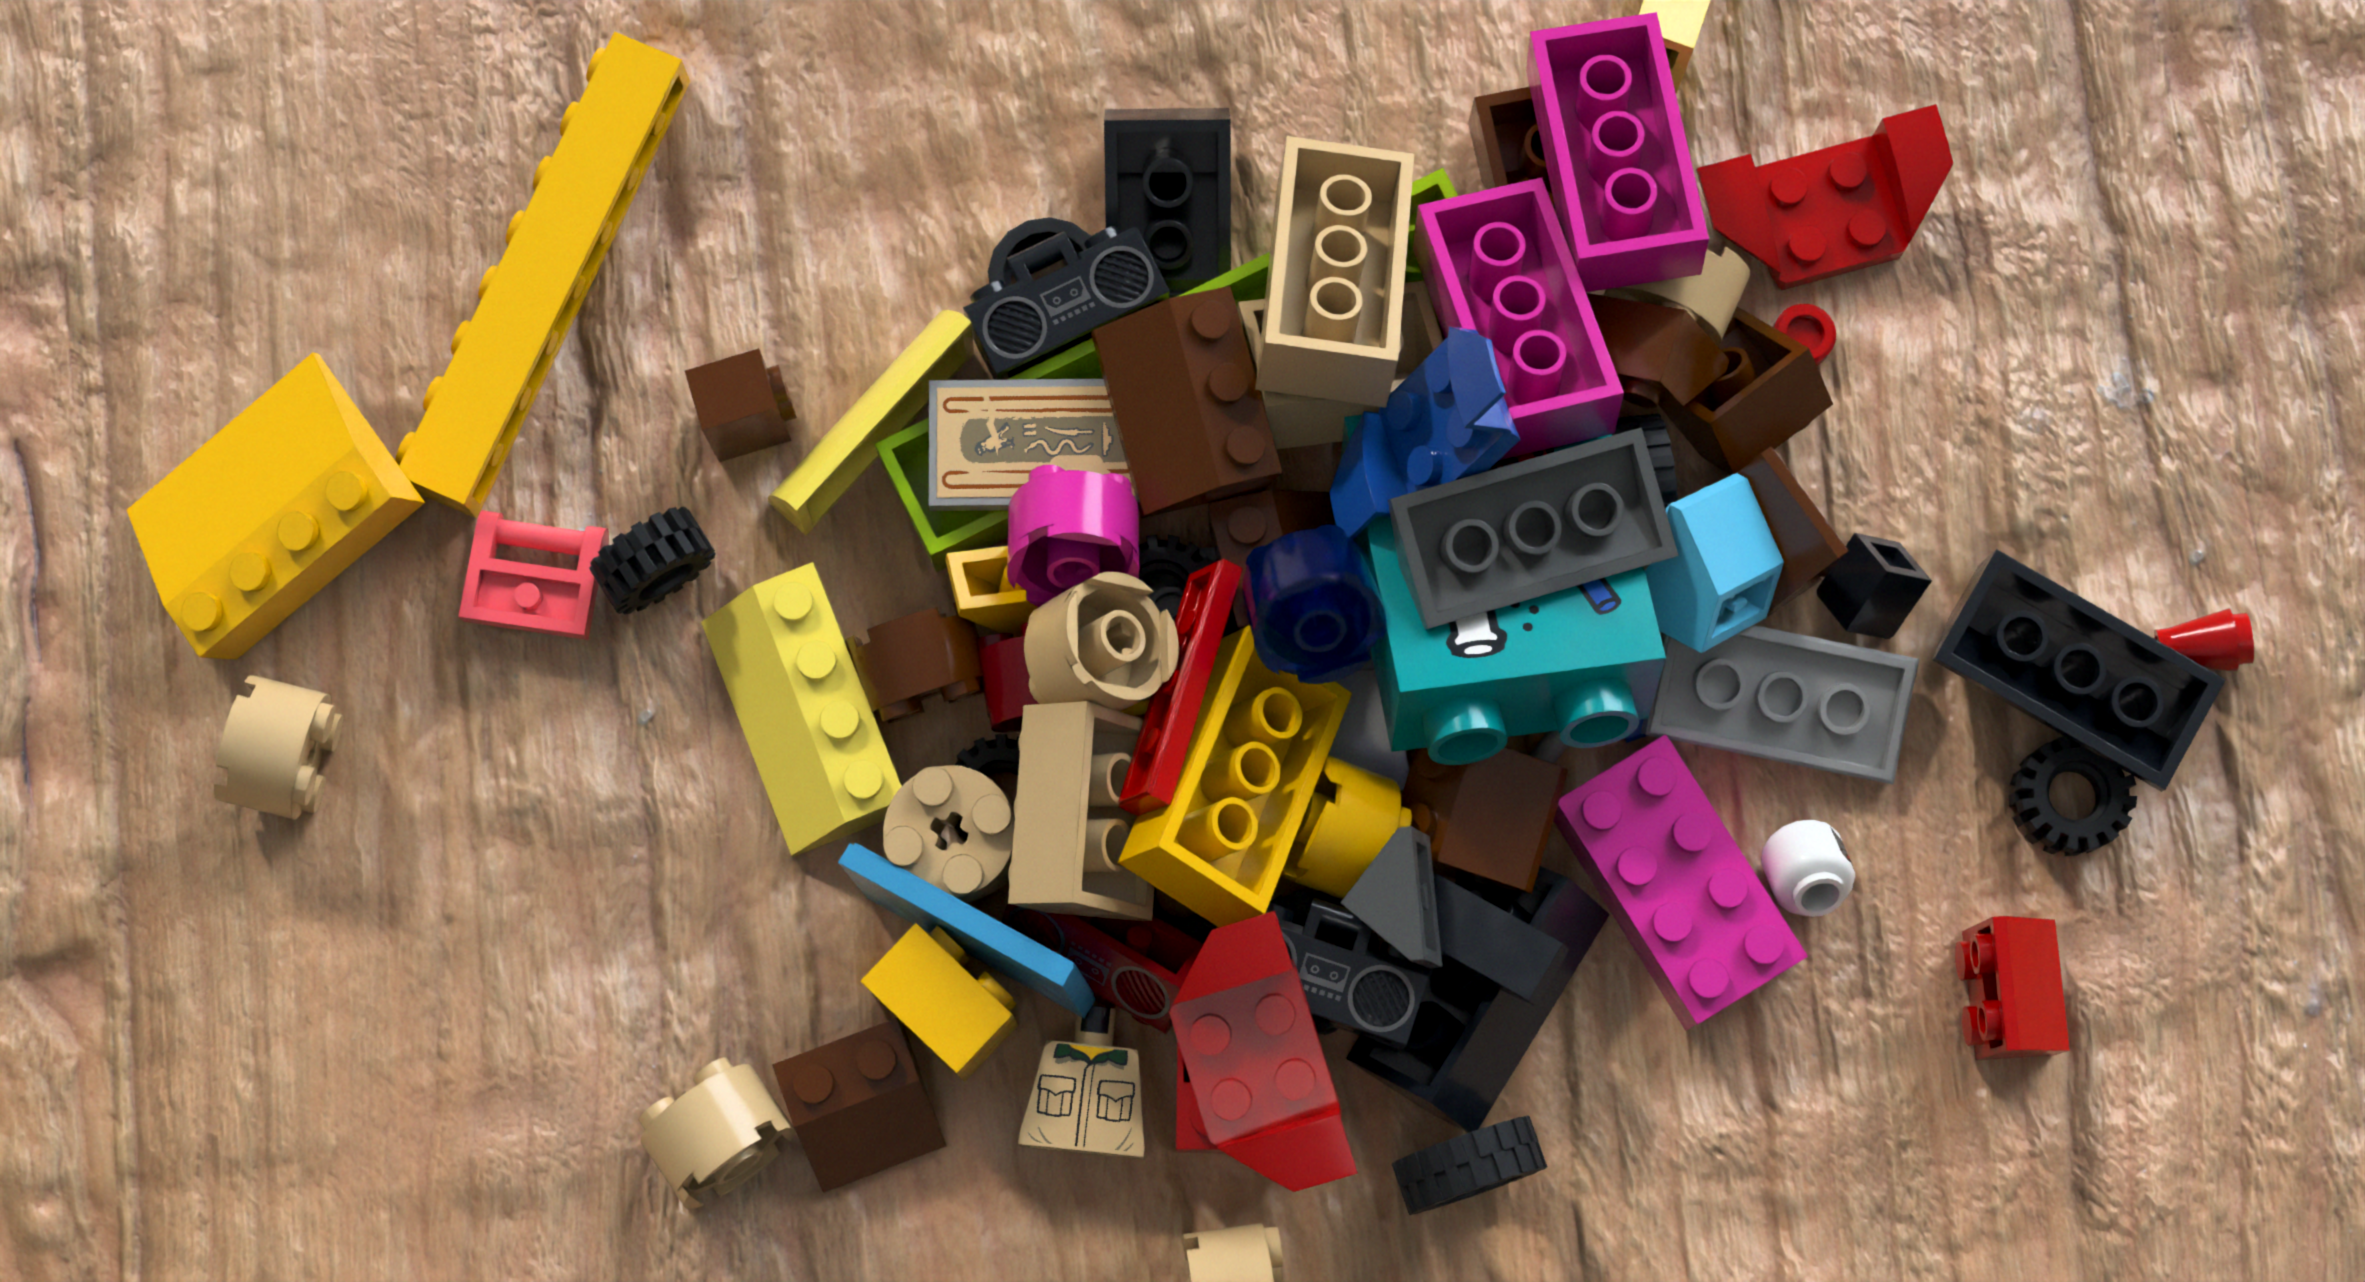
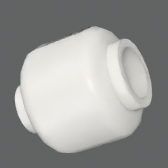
[1761,820,1855,917]

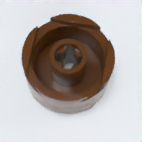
[845,602,984,724]

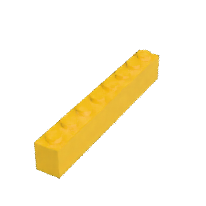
[395,31,690,519]

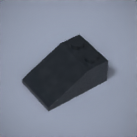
[1104,108,1231,298]

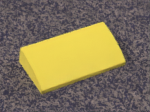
[768,310,974,535]

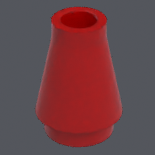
[2154,608,2254,672]

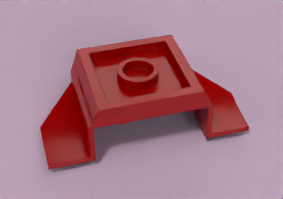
[1696,104,1953,291]
[1169,911,1358,1192]

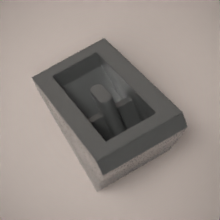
[1341,826,1442,969]

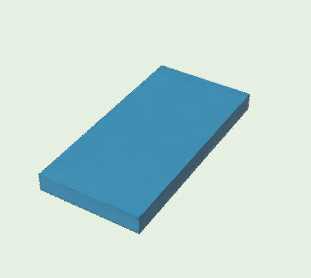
[838,843,1096,1019]

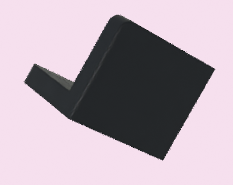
[1816,533,1932,639]

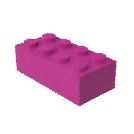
[1526,12,1709,292]
[1413,177,1624,460]
[1553,734,1808,1031]

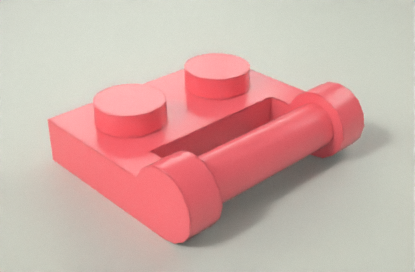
[458,510,609,640]

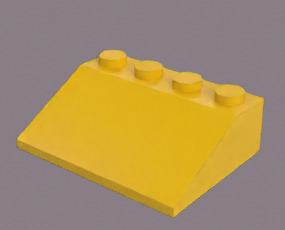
[126,352,425,660]

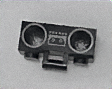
[963,226,1170,380]
[1266,897,1431,1050]

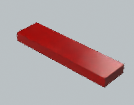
[1118,559,1243,817]

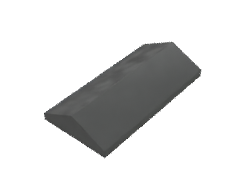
[1388,427,1679,629]

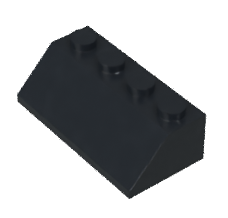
[1932,549,2226,792]
[1346,866,1610,1133]

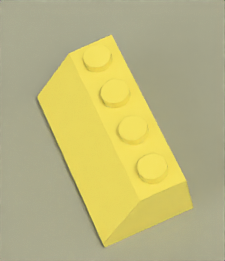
[701,562,903,857]

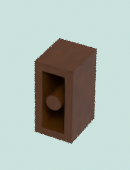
[685,348,797,462]

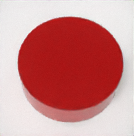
[1773,304,1836,366]

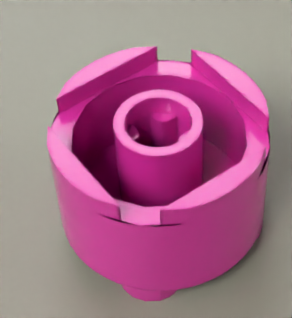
[1007,465,1139,607]

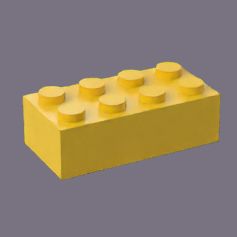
[1118,624,1352,927]

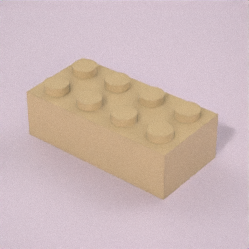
[1255,136,1415,408]

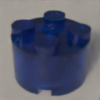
[1242,524,1387,684]

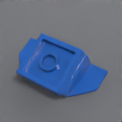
[1329,326,1521,545]

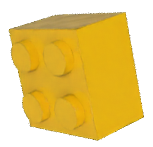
[860,923,1018,1082]

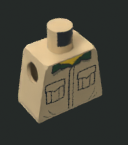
[1018,1006,1145,1160]

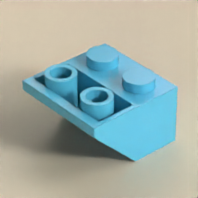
[1645,473,1784,653]

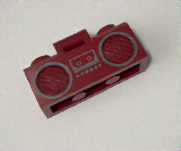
[1002,903,1203,1035]

